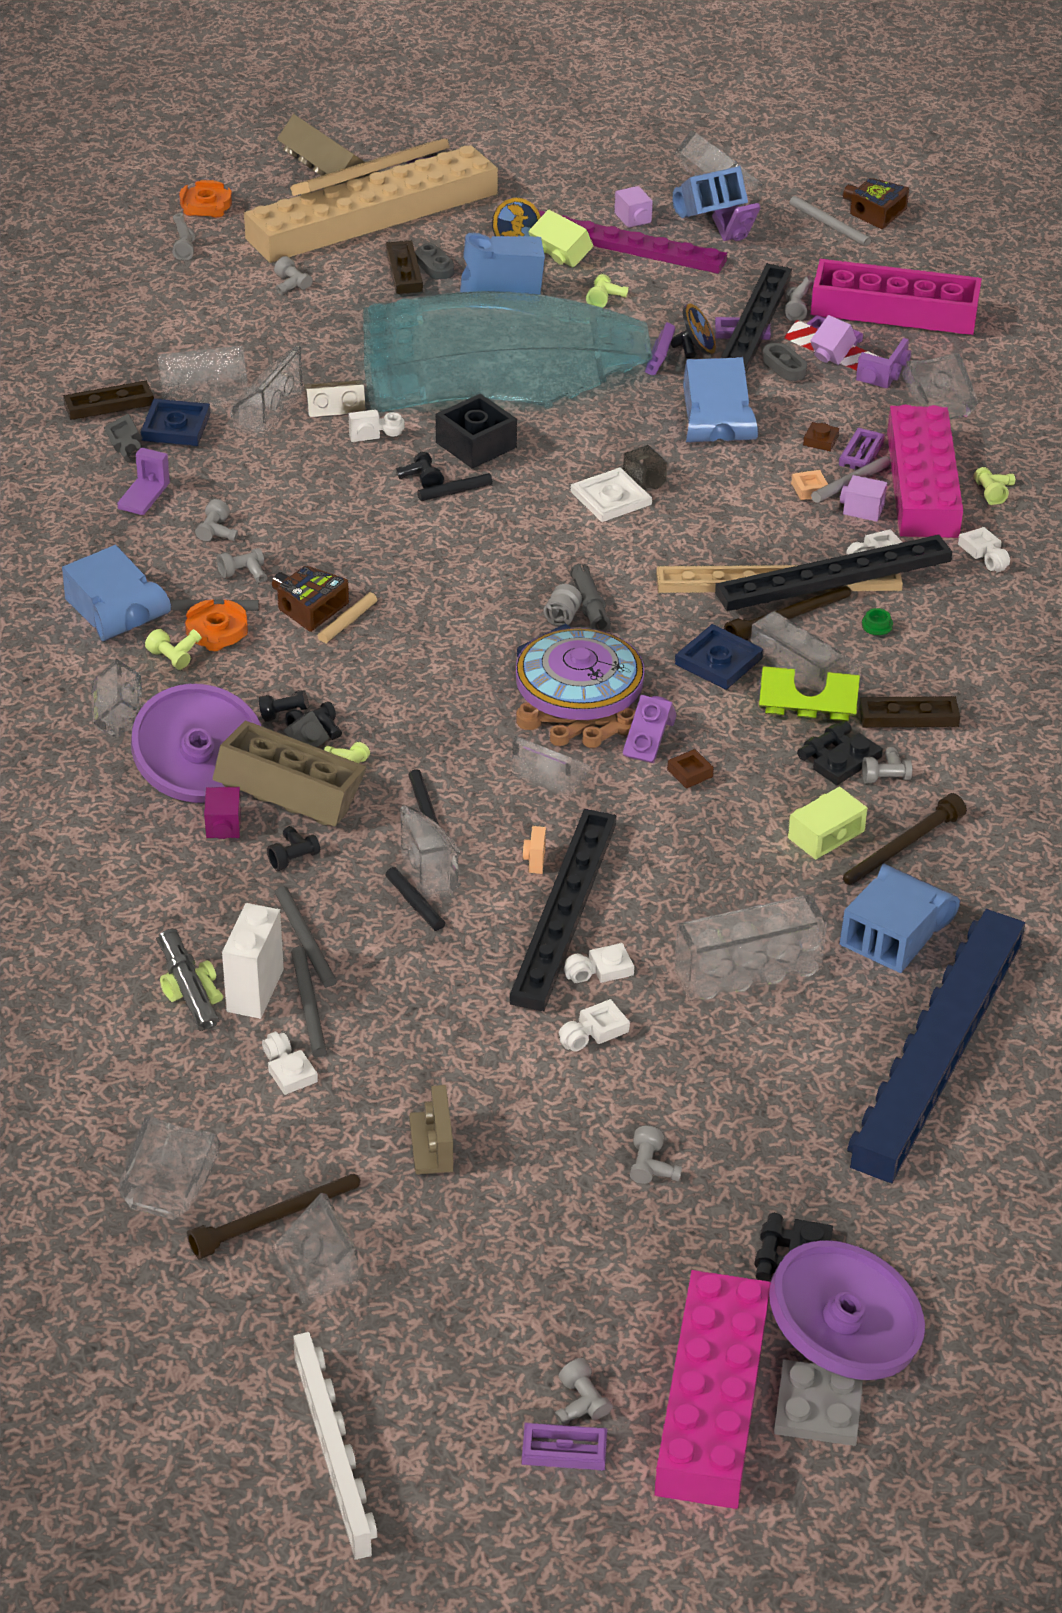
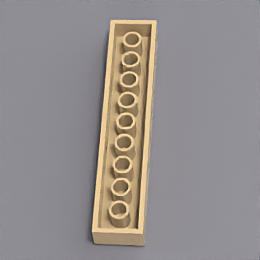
[244,145,498,263]

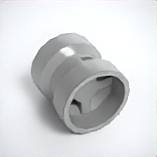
[543,584,582,626]

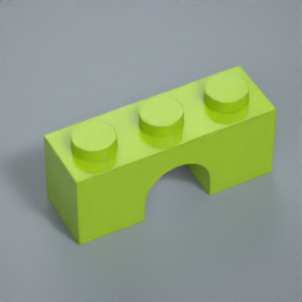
[759,666,860,721]

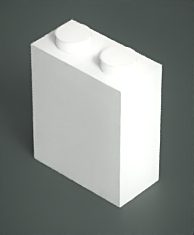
[222,903,284,1019]

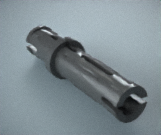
[570,563,611,632]
[156,928,220,1031]

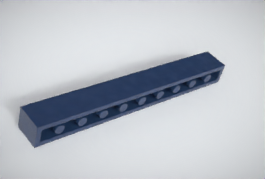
[847,909,1026,1184]

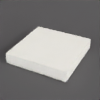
[571,467,652,522]

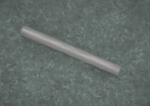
[789,196,871,247]
[811,456,890,503]

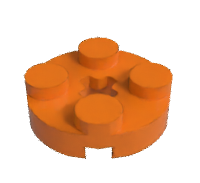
[179,180,232,218]
[185,599,248,651]

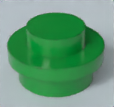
[862,608,893,635]

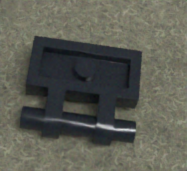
[797,721,883,786]
[754,1212,833,1281]

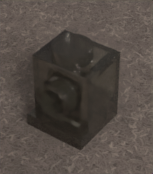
[623,445,667,490]

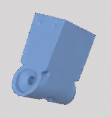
[672,166,748,218]
[460,233,545,303]
[683,357,758,442]
[62,545,171,641]
[840,863,960,973]

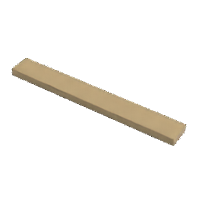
[290,138,450,196]
[656,565,903,593]

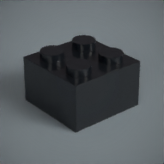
[435,393,517,469]

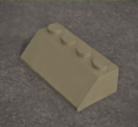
[277,114,379,185]
[212,720,367,827]

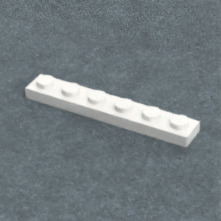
[293,1332,377,1560]

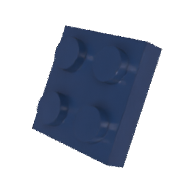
[141,399,211,446]
[675,624,763,690]

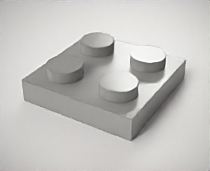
[774,1359,863,1446]

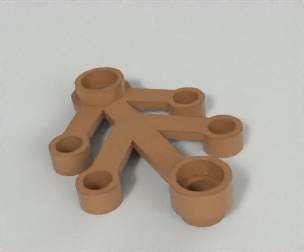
[516,702,636,748]

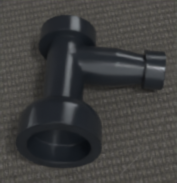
[396,452,444,488]
[259,690,309,722]
[285,701,342,740]
[267,826,321,871]

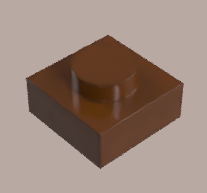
[803,422,840,452]
[667,749,714,789]

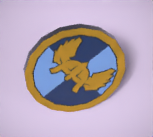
[492,198,541,237]
[670,303,716,358]

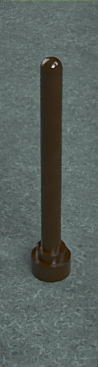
[724,586,851,640]
[843,793,967,885]
[187,1174,361,1260]

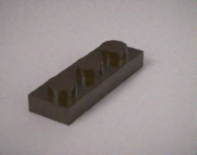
[386,240,423,294]
[63,380,154,420]
[859,696,960,728]

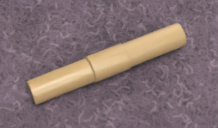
[318,592,377,643]

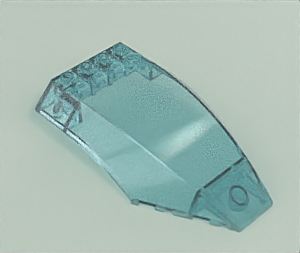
[363,291,653,412]

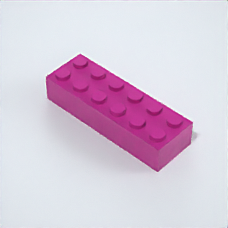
[810,259,982,335]
[887,405,963,538]
[654,1270,771,1509]

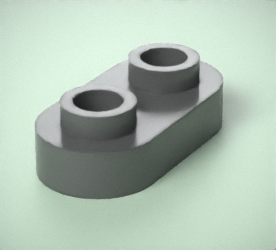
[415,243,454,279]
[763,343,807,381]

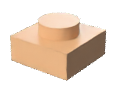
[791,470,828,500]
[523,826,546,874]

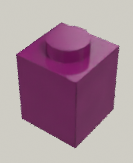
[204,787,241,839]

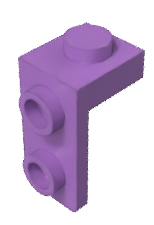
[712,203,761,241]
[856,338,911,388]
[117,448,170,515]
[623,695,677,763]

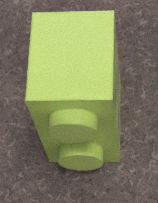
[528,209,594,267]
[788,786,868,860]

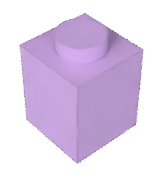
[614,186,652,228]
[810,315,857,365]
[840,475,887,522]

